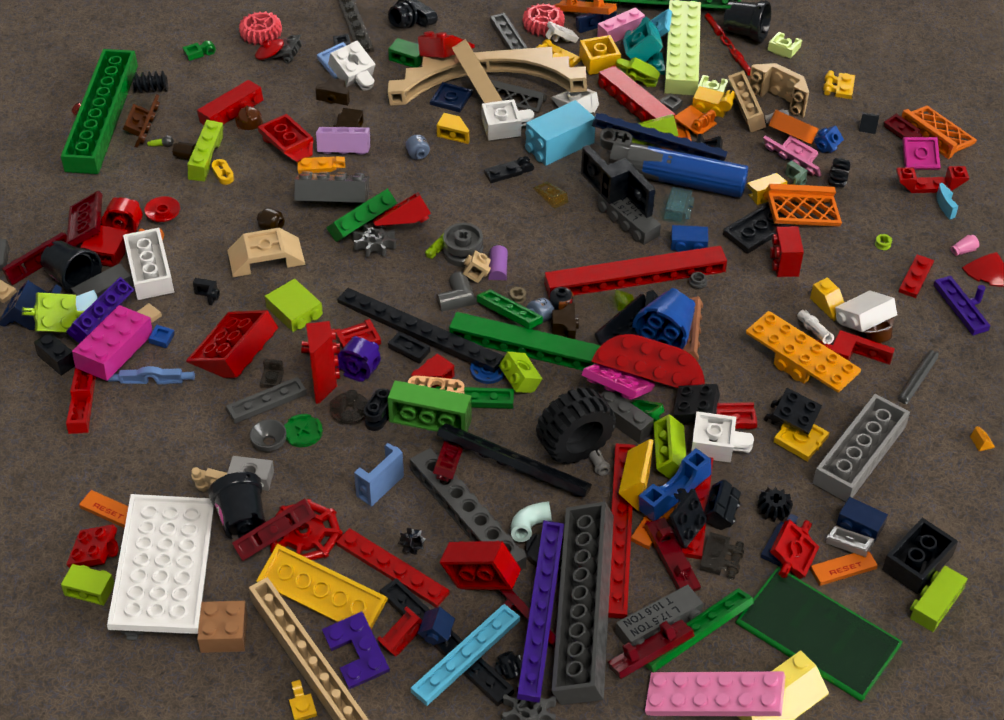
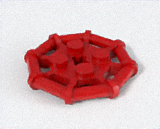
[270,499,343,560]

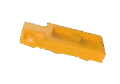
[298,156,345,174]

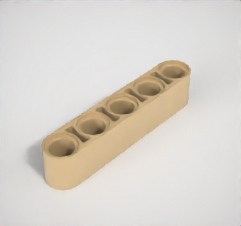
[452,39,502,103]

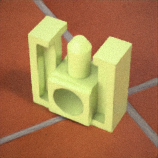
[768,32,802,59]
[698,75,728,93]

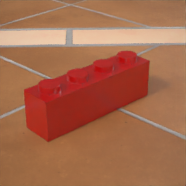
[197,80,264,125]

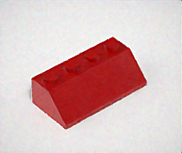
[306,321,340,404]

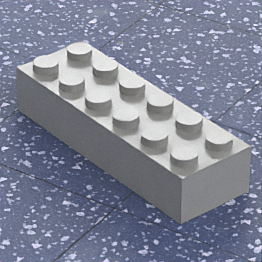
[812,394,910,502]

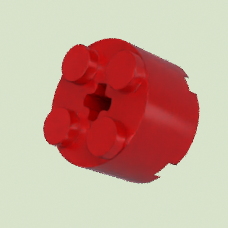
[101,197,143,234]

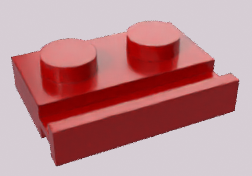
[716,402,757,429]

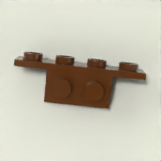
[123,94,160,148]

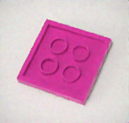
[582,363,655,400]

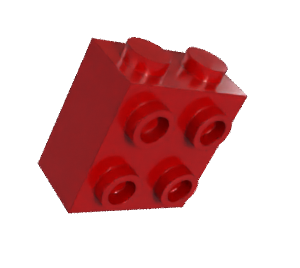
[80,225,128,267]

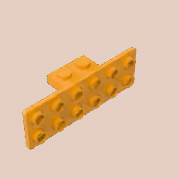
[746,311,861,393]

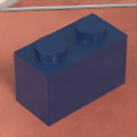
[836,497,888,543]

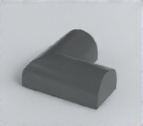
[436,272,477,312]

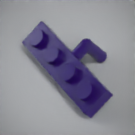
[934,275,990,335]

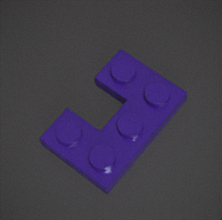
[322,611,390,689]

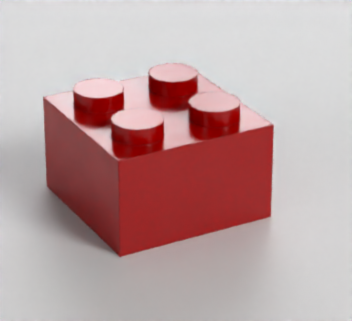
[770,226,804,277]

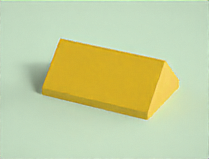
[619,439,653,511]

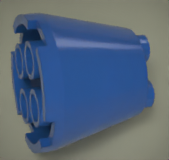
[633,288,695,349]

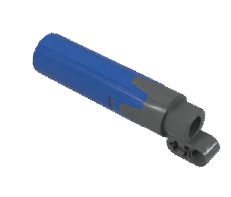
[600,128,748,198]

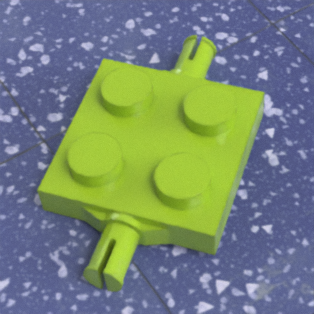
[22,292,84,333]

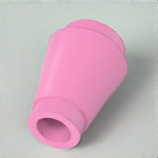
[951,235,979,256]

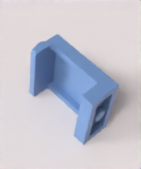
[354,443,404,507]

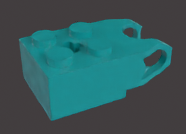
[623,16,663,62]

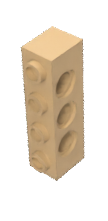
[728,70,766,132]

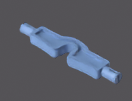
[108,366,195,384]

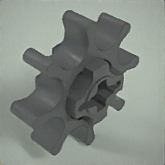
[353,224,396,257]
[502,683,556,720]

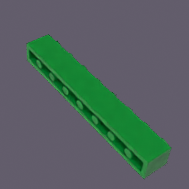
[449,312,601,371]

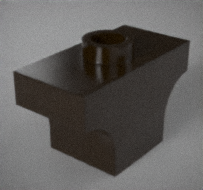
[315,78,350,106]
[552,303,579,339]

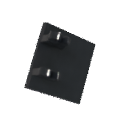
[764,388,822,435]
[669,488,707,549]

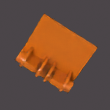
[675,105,717,135]

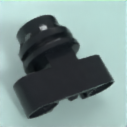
[388,0,438,28]

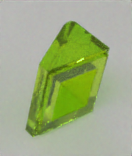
[615,290,634,311]

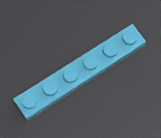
[411,604,520,706]

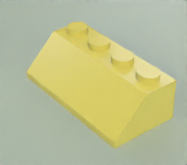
[737,650,829,720]

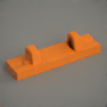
[555,0,617,15]

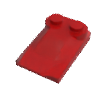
[258,114,314,162]

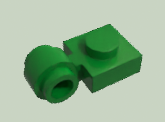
[182,41,216,61]

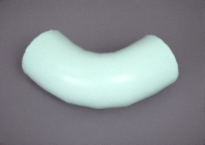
[511,501,552,542]

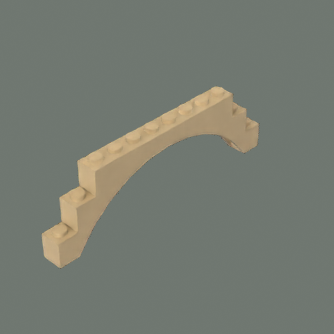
[388,47,587,106]

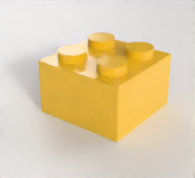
[579,35,621,75]

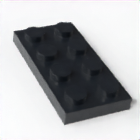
[723,201,799,254]

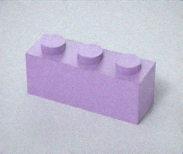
[316,127,370,155]

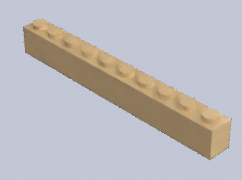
[248,577,369,720]

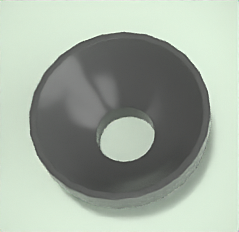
[250,419,287,451]

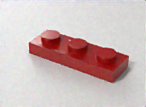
[899,254,934,298]

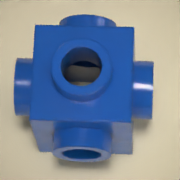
[814,125,844,153]

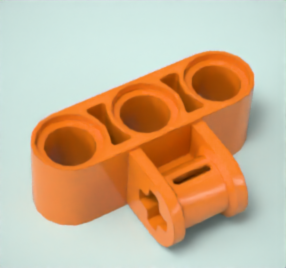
[769,110,819,144]

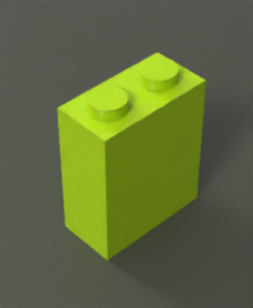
[265,279,323,332]

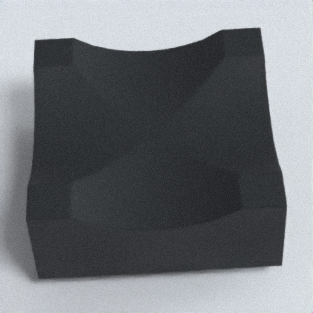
[674,384,720,425]

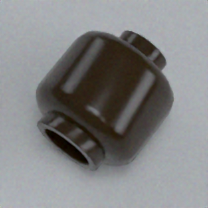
[257,208,285,230]

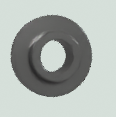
[689,272,707,289]

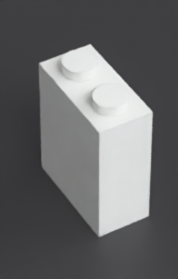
[835,291,897,332]

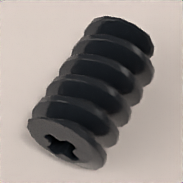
[133,71,168,93]

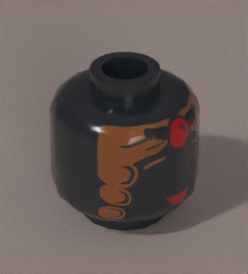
[550,287,574,310]

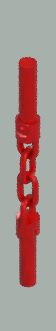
[705,13,751,76]

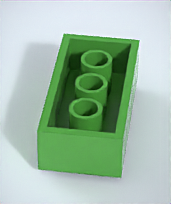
[388,380,472,432]

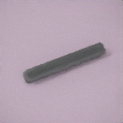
[898,350,939,404]

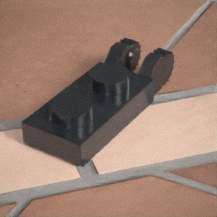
[484,156,535,183]

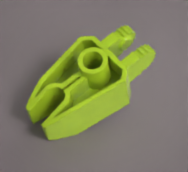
[616,57,660,87]

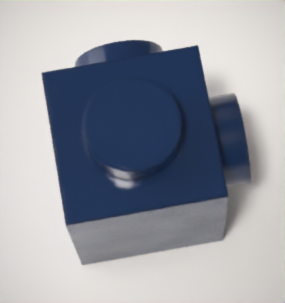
[418,607,455,645]

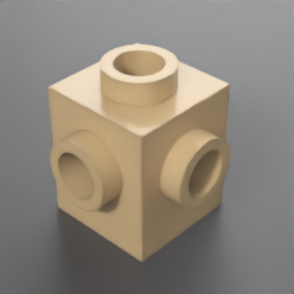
[463,250,491,283]

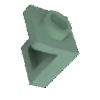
[785,161,808,185]

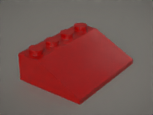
[186,310,278,378]

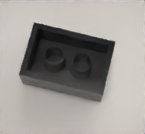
[882,517,958,594]

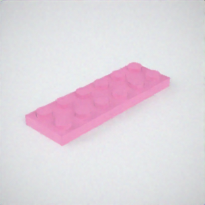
[645,671,786,716]

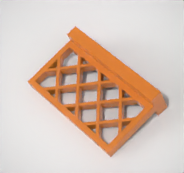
[901,106,977,159]
[763,183,842,226]

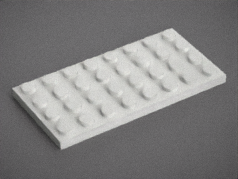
[107,494,214,634]

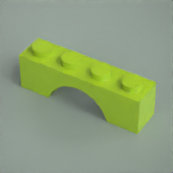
[187,120,223,182]

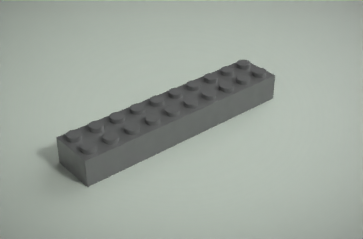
[552,501,614,705]

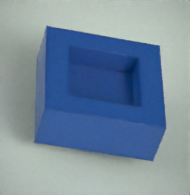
[148,325,175,348]

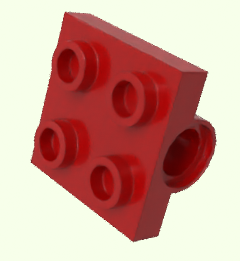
[66,524,119,568]

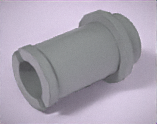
[589,450,610,476]

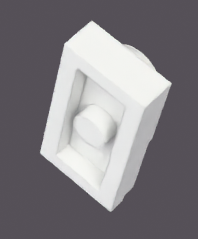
[545,21,579,43]

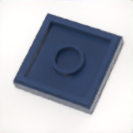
[430,82,473,113]

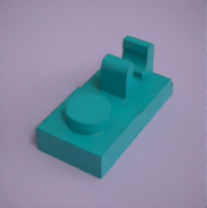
[647,52,666,75]

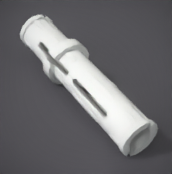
[797,310,834,344]

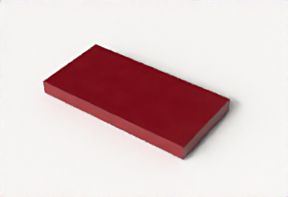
[66,191,103,246]

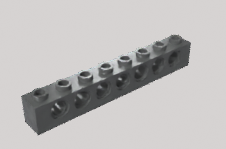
[410,448,527,570]

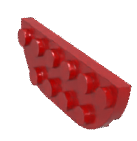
[591,334,705,388]

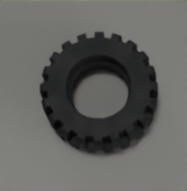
[536,387,616,464]

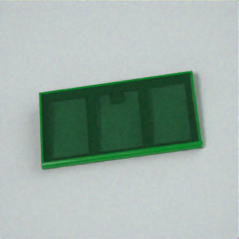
[736,567,903,702]

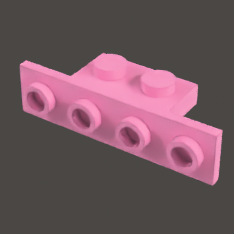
[763,135,821,177]

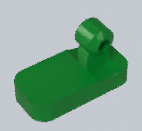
[631,400,665,429]

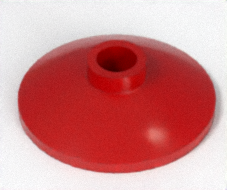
[255,39,284,60]
[144,196,180,222]

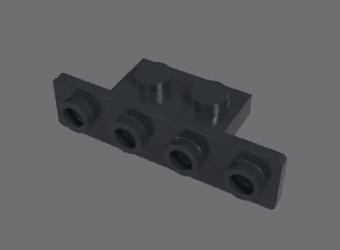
[594,294,646,345]

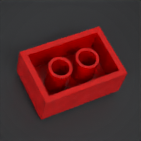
[440,541,521,590]

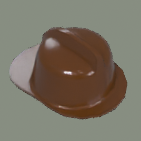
[235,105,263,130]
[863,317,894,344]

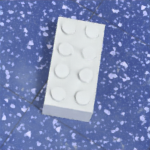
[123,228,174,300]

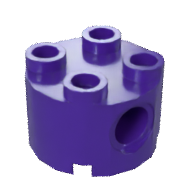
[337,336,381,382]

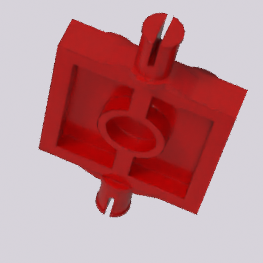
[770,519,820,579]

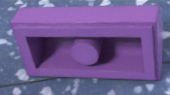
[489,245,508,280]

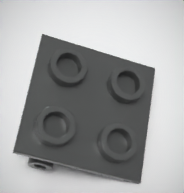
[267,34,302,64]

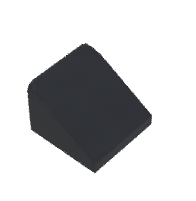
[859,113,879,134]

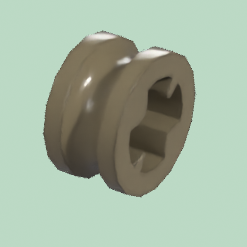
[510,287,526,304]

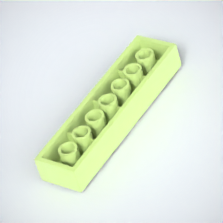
[664,0,701,95]

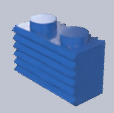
[671,225,708,252]

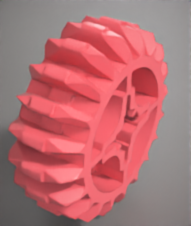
[523,3,565,37]
[239,11,282,46]

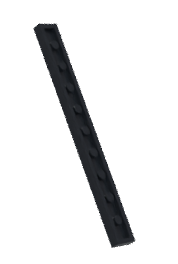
[337,288,504,373]

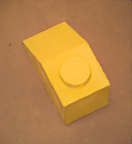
[437,113,470,144]
[810,277,845,321]

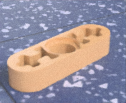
[408,376,464,393]

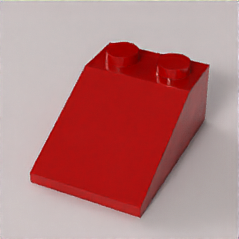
[418,31,475,58]
[373,192,431,226]

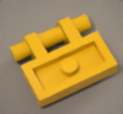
[823,70,855,99]

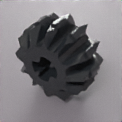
[828,158,851,188]
[757,487,793,522]

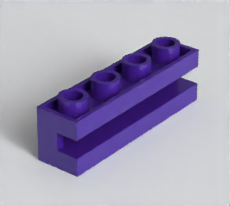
[66,277,135,344]

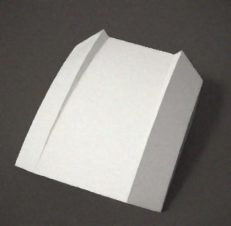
[551,89,599,113]

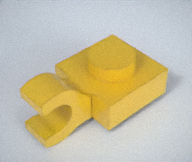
[289,680,317,720]

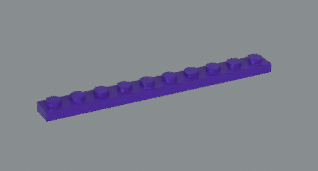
[517,520,564,703]

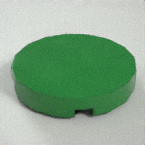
[284,414,323,447]

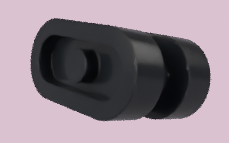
[364,388,390,431]

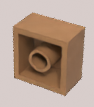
[197,601,248,653]

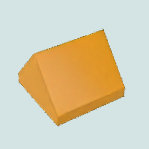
[970,426,995,451]

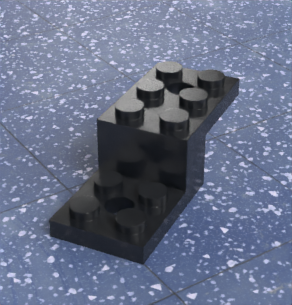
[581,145,656,218]

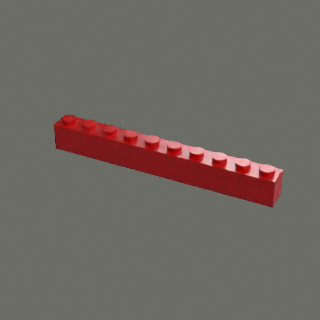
[544,246,727,300]

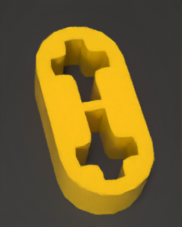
[211,159,234,185]

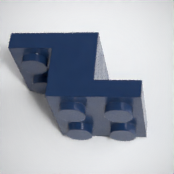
[0,280,62,330]

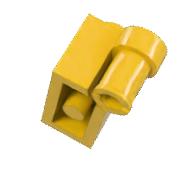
[692,86,736,118]

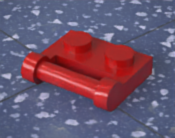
[335,319,381,349]

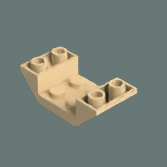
[749,63,809,118]
[227,228,305,277]

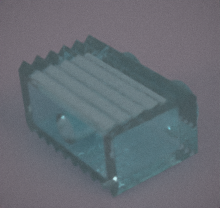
[664,187,695,225]

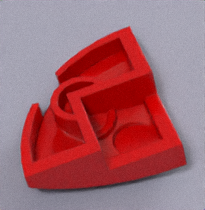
[962,252,1004,287]

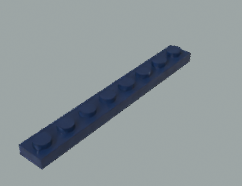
[592,113,727,161]

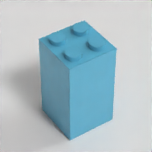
[525,100,595,166]

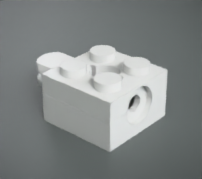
[328,41,376,91]
[481,99,534,141]
[691,411,754,463]

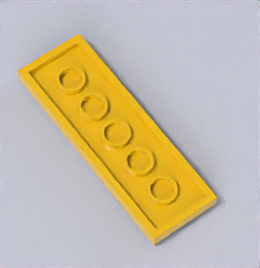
[256,544,388,630]

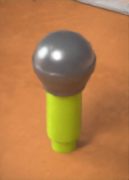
[147,135,174,147]

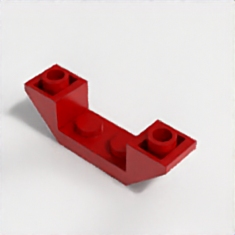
[896,166,969,193]

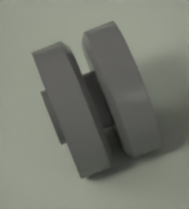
[443,223,483,267]

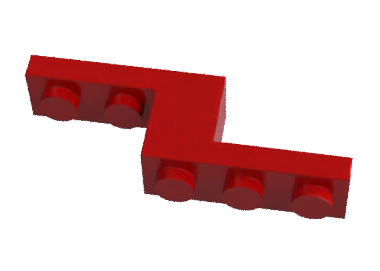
[815,330,895,365]

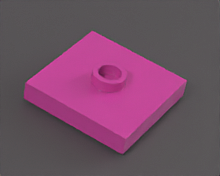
[902,137,941,170]

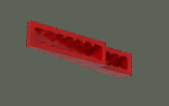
[66,368,96,434]

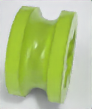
[875,234,892,250]

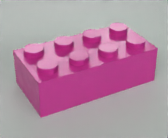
[72,305,153,381]

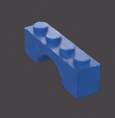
[639,448,711,521]

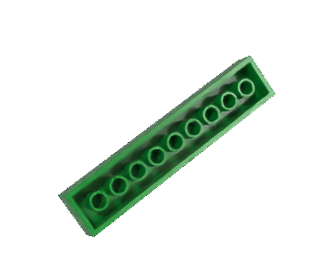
[61,49,138,174]

